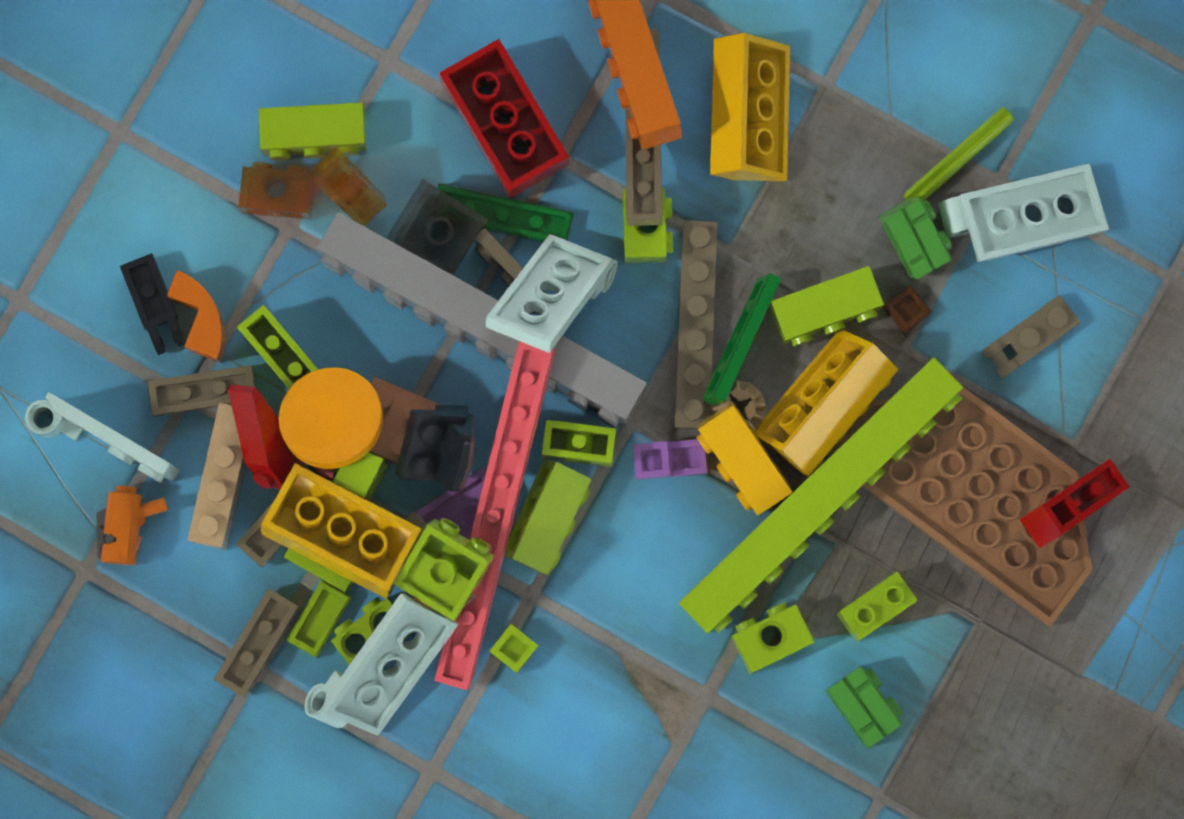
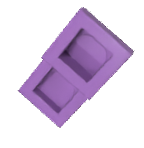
[633,439,710,480]

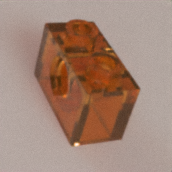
[311,146,387,226]
[238,162,315,220]

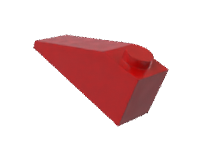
[228,384,306,489]
[1020,458,1130,549]

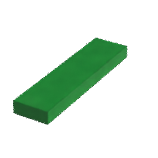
[431,183,574,243]
[703,273,781,406]

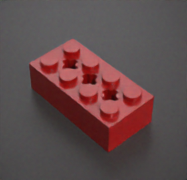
[439,39,569,199]

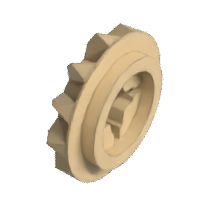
[710,380,766,431]

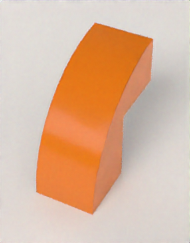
[167,270,226,363]

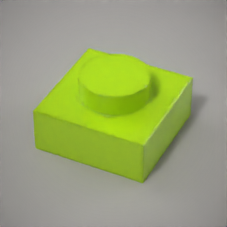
[489,624,539,673]

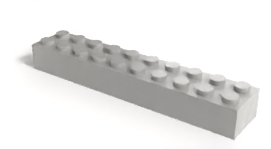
[317,212,647,428]

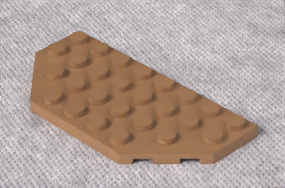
[824,388,1093,627]

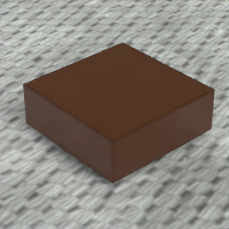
[882,285,932,334]

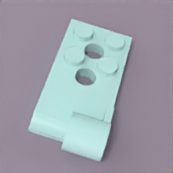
[937,163,1109,262]
[485,234,618,353]
[25,392,180,483]
[304,593,459,736]

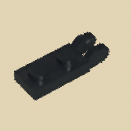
[120,253,186,356]

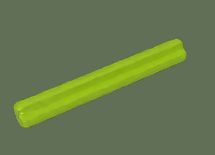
[903,107,1014,201]

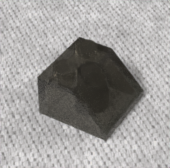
[386,178,487,275]

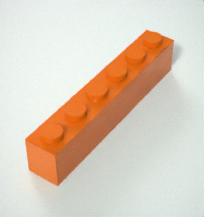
[587,0,682,150]

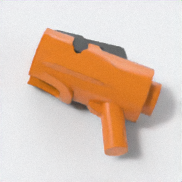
[96,485,169,565]

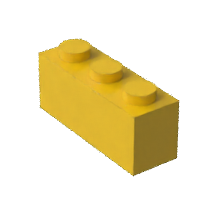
[696,401,793,516]

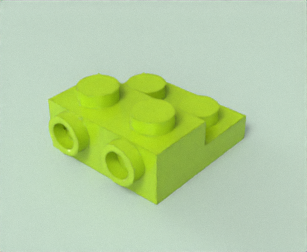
[393,518,495,621]

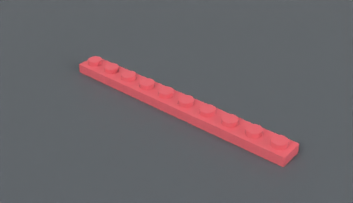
[434,341,556,691]

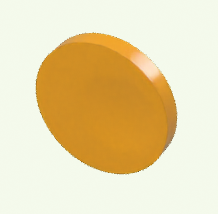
[279,368,383,469]

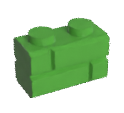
[878,196,952,279]
[825,666,903,748]

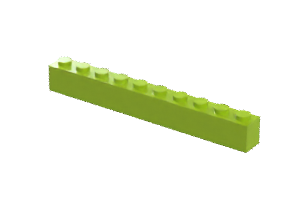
[678,357,964,634]

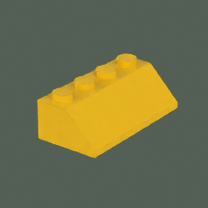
[710,33,790,182]
[753,330,899,476]
[261,463,422,600]

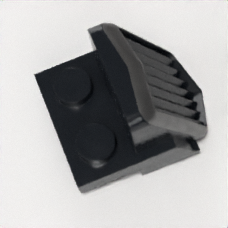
[395,405,476,492]

